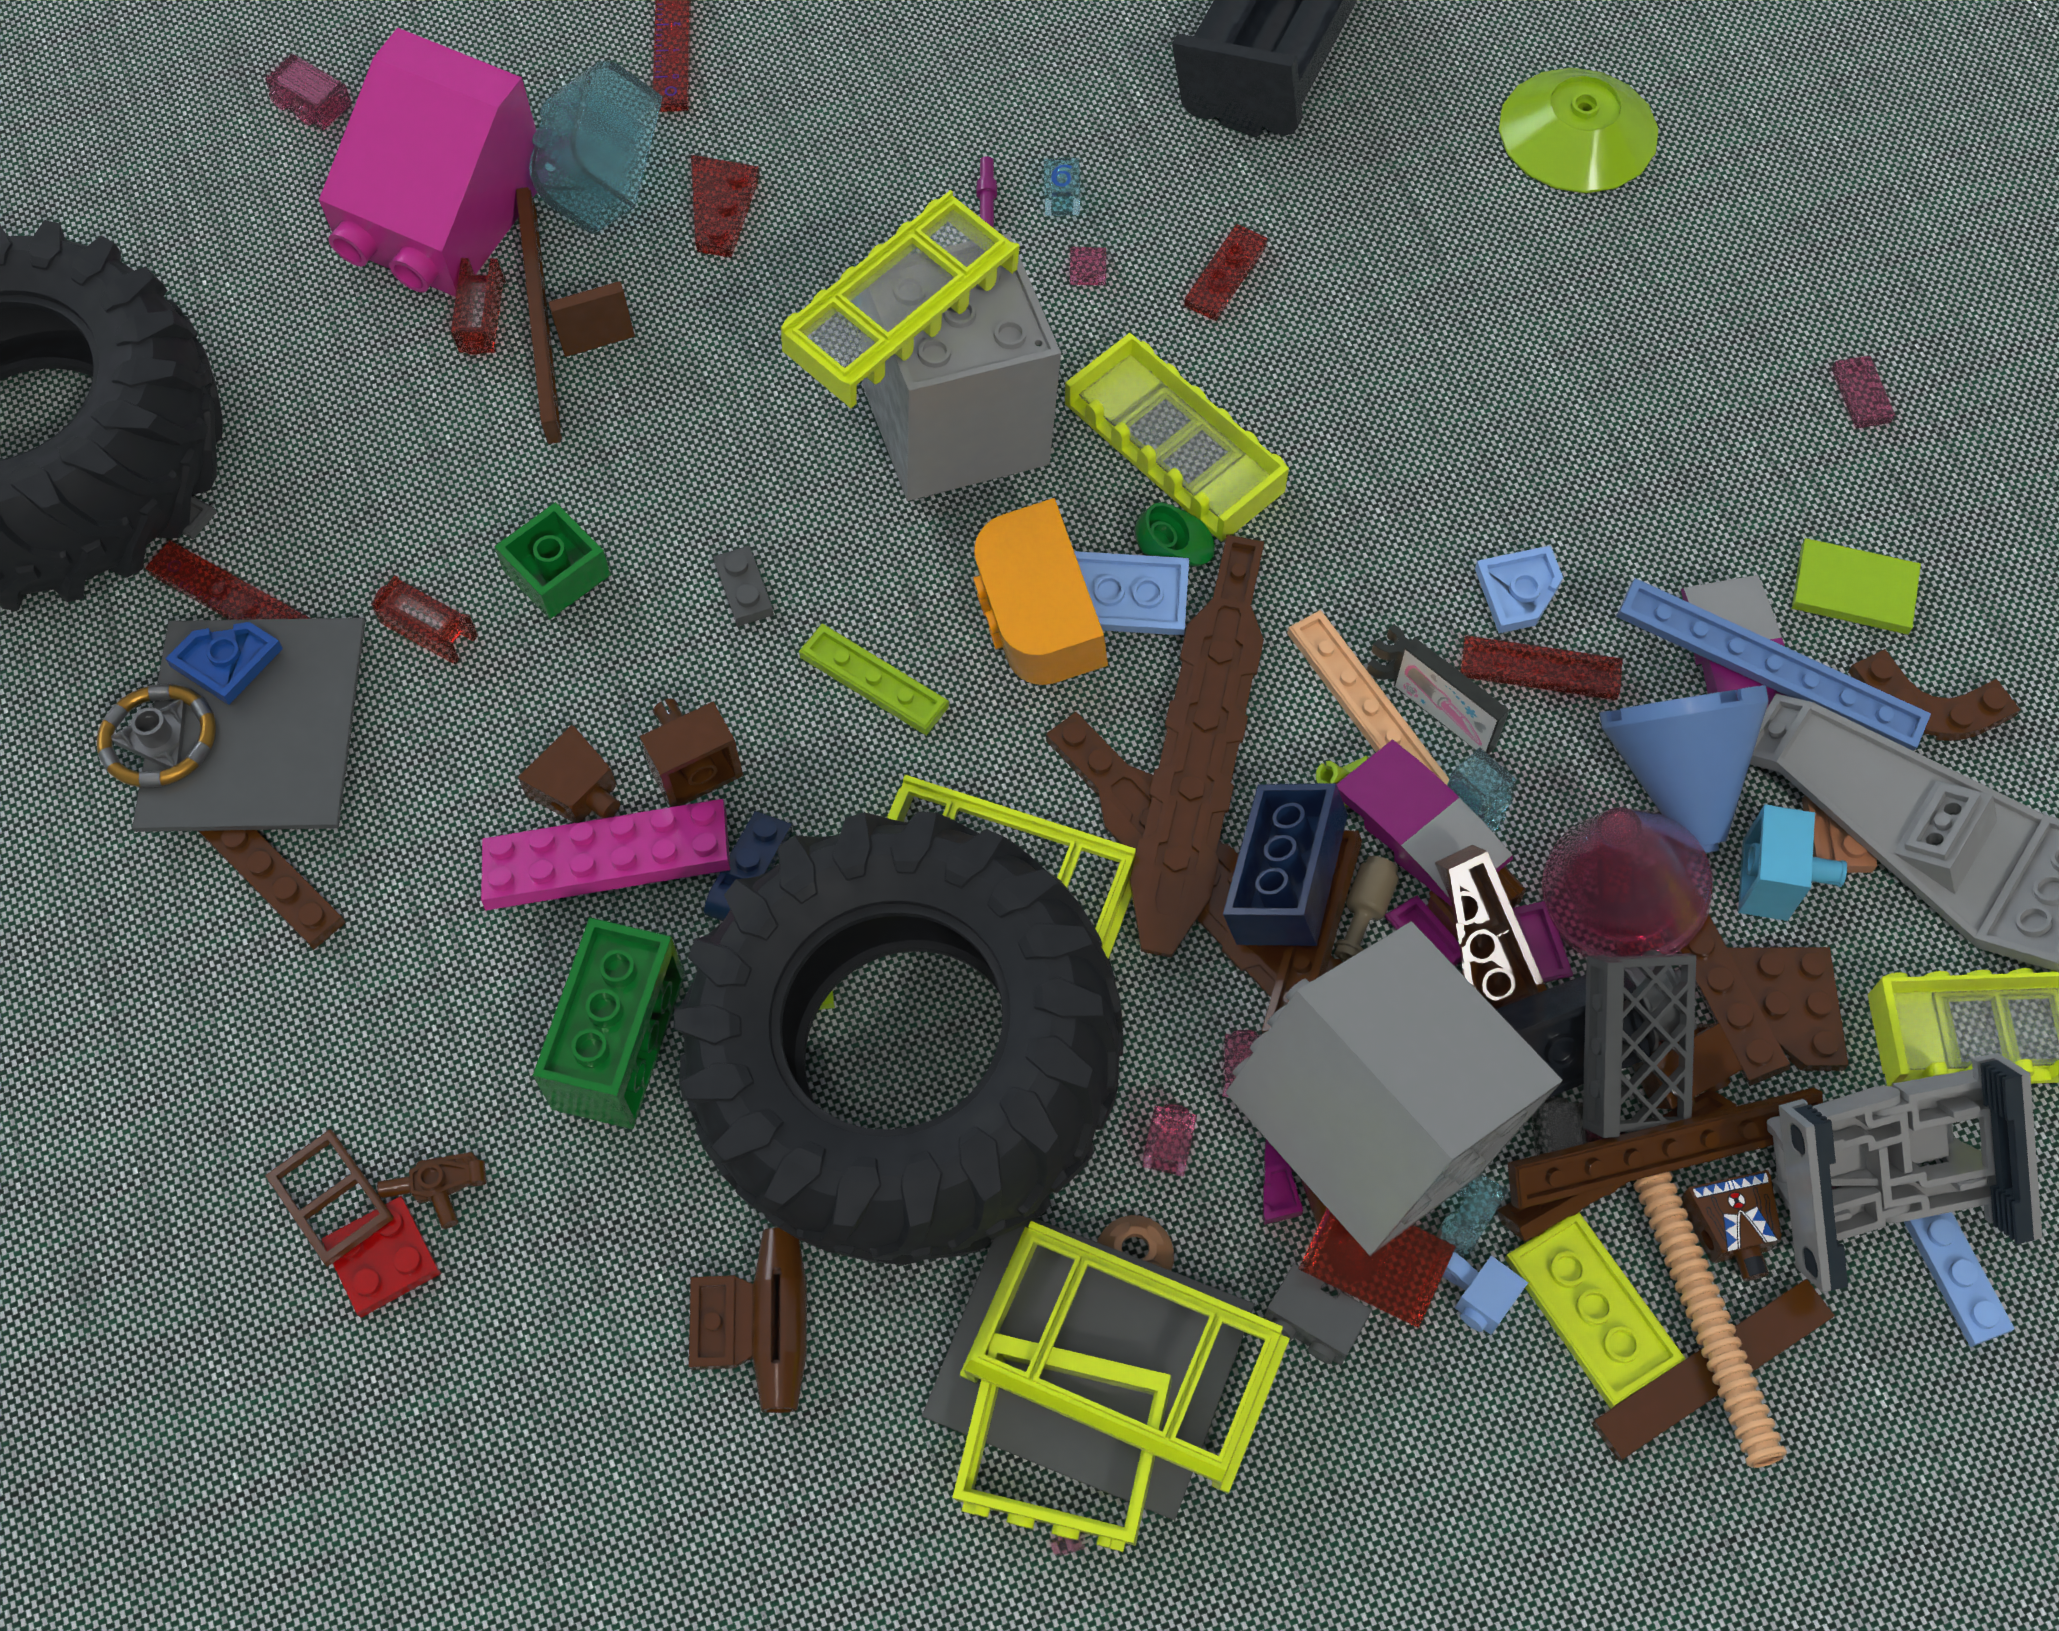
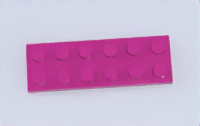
[481,799,730,911]

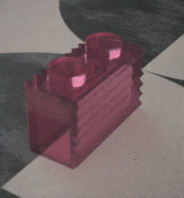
[265,53,352,131]

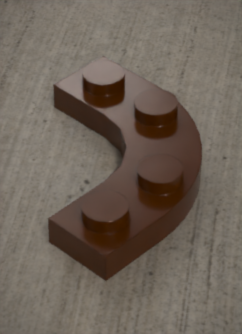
[1848,649,2021,741]

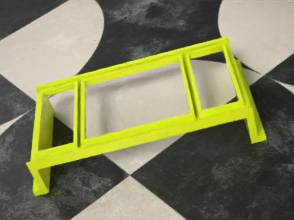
[887,775,1136,959]
[959,1221,1290,1494]

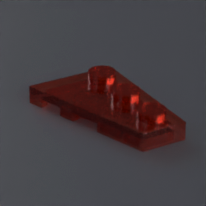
[691,155,760,258]

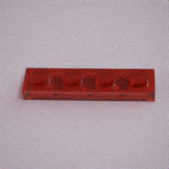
[1460,635,1623,700]

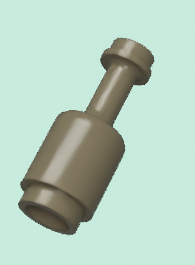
[1334,856,1399,961]

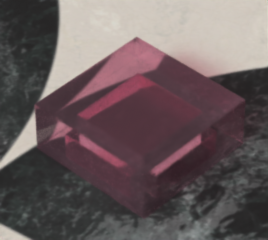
[1070,247,1106,285]

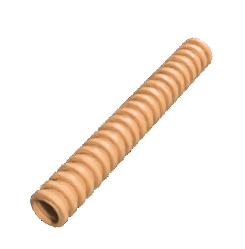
[1633,1172,1787,1468]

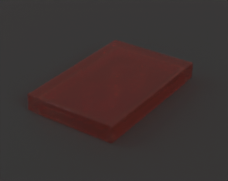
[1299,1208,1456,1328]

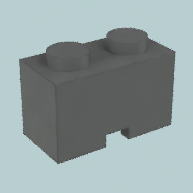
[1264,1263,1372,1366]

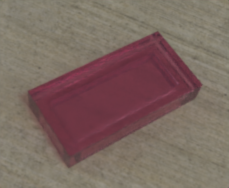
[1832,356,1895,429]

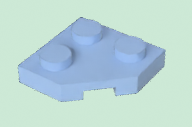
[1475,545,1563,633]

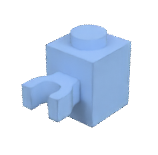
[1440,1252,1529,1335]

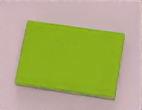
[1791,538,1921,635]

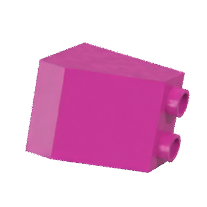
[319,27,549,298]

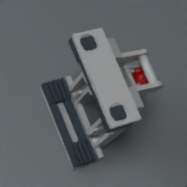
[1767,1053,2042,1293]

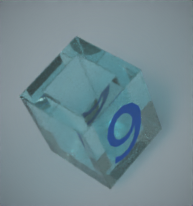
[1043,158,1080,216]

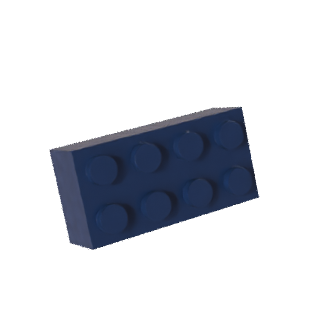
[1223,783,1348,946]

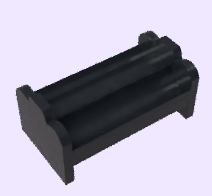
[1172,0,1357,137]

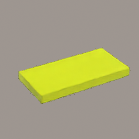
[1504,1212,1686,1409]

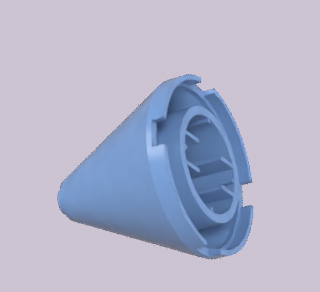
[1599,685,1769,854]

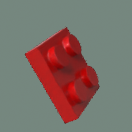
[321,1196,441,1318]

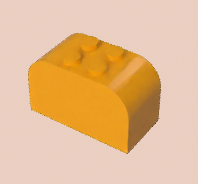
[973,498,1108,685]

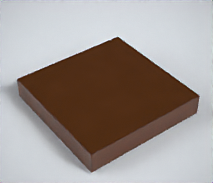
[548,281,635,357]

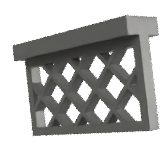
[1583,953,1696,1138]

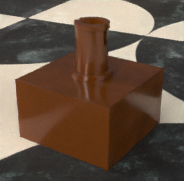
[639,698,744,807]

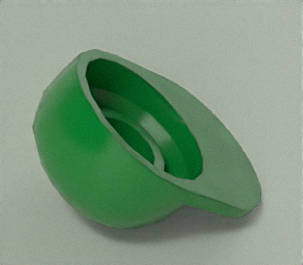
[1134,502,1215,566]

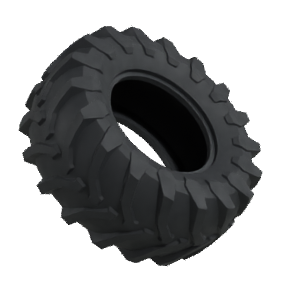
[0,220,223,610]
[674,811,1123,1265]

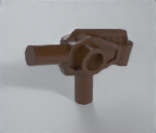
[377,1152,487,1229]

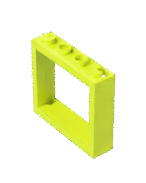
[952,1333,1172,1552]

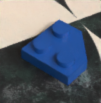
[165,622,283,705]

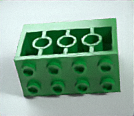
[532,917,685,1130]

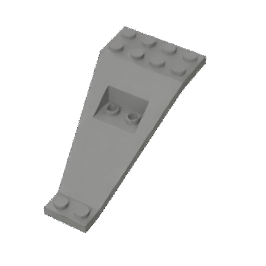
[1750,693,2059,972]

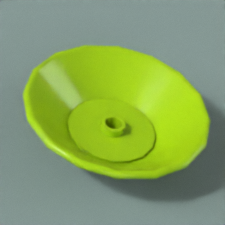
[1498,67,1659,194]

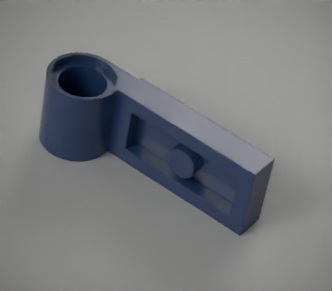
[704,811,792,921]

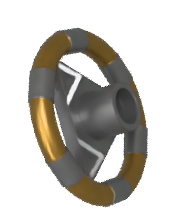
[97,684,216,788]

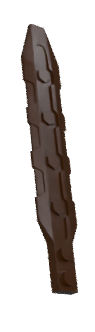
[1130,535,1264,958]
[1046,712,1343,997]

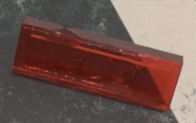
[1184,224,1268,321]

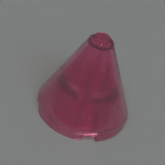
[1542,807,1713,957]

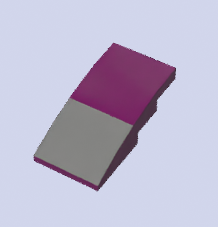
[1681,575,1787,707]
[1337,739,1513,906]

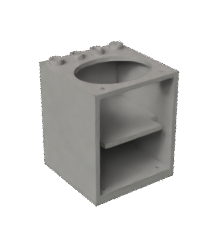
[861,233,1061,501]
[1225,921,1563,1256]

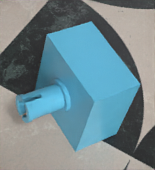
[1738,804,1847,921]

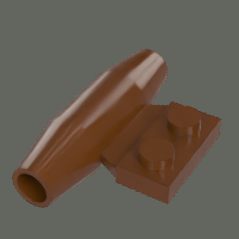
[689,1227,807,1413]

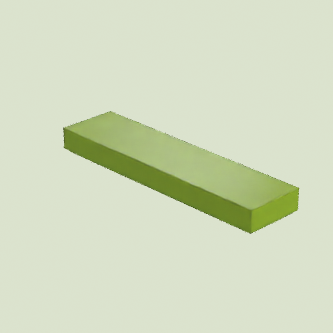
[799,623,949,736]

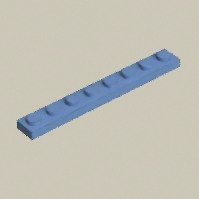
[1616,578,1931,751]

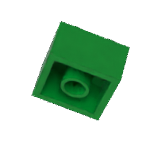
[494,502,611,619]

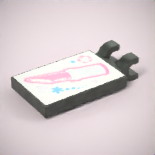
[1367,624,1509,758]

